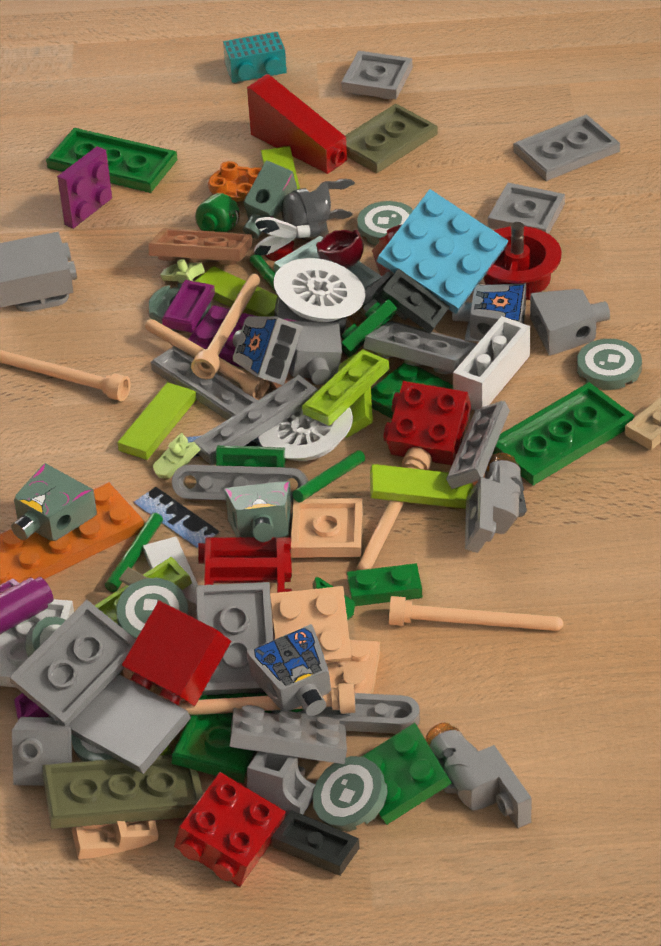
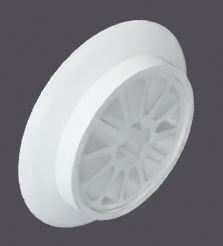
[274,258,365,322]
[258,407,353,461]

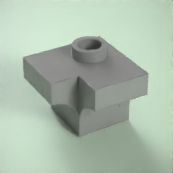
[12,717,72,786]
[247,751,315,815]

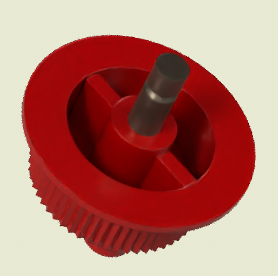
[484,222,562,300]

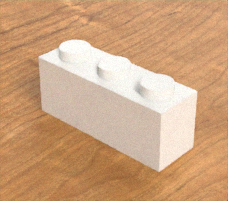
[453,316,530,410]

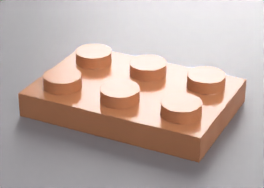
[149,228,252,265]

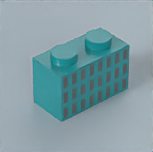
[223,32,287,83]

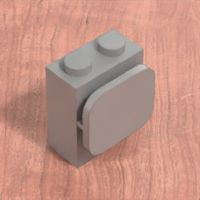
[0,232,77,312]

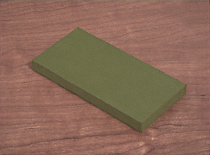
[42,754,203,829]

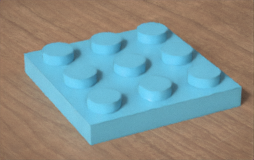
[377,189,508,314]

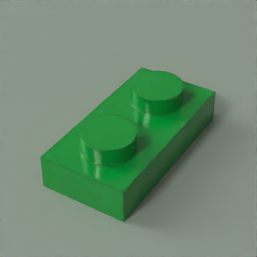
[341,299,397,358]
[216,445,285,468]
[347,563,423,606]

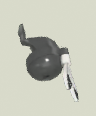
[254,179,355,256]

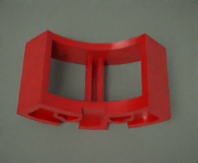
[198,537,292,639]

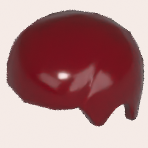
[316,229,364,269]

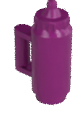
[0,577,54,634]

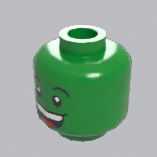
[195,193,240,232]

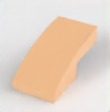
[71,820,159,859]

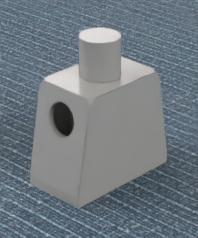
[530,289,610,356]
[288,321,342,385]

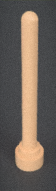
[191,274,260,379]
[145,319,270,400]
[0,350,131,402]
[357,447,432,570]
[389,596,563,631]
[179,683,356,715]

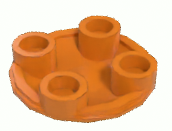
[208,161,262,202]

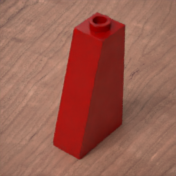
[247,74,347,174]

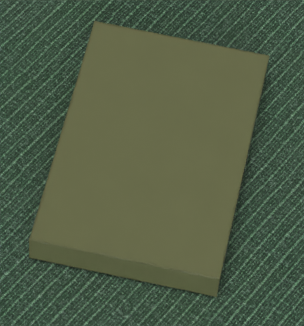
[345,104,438,173]

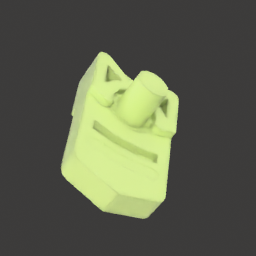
[160,259,205,283]
[153,433,200,479]

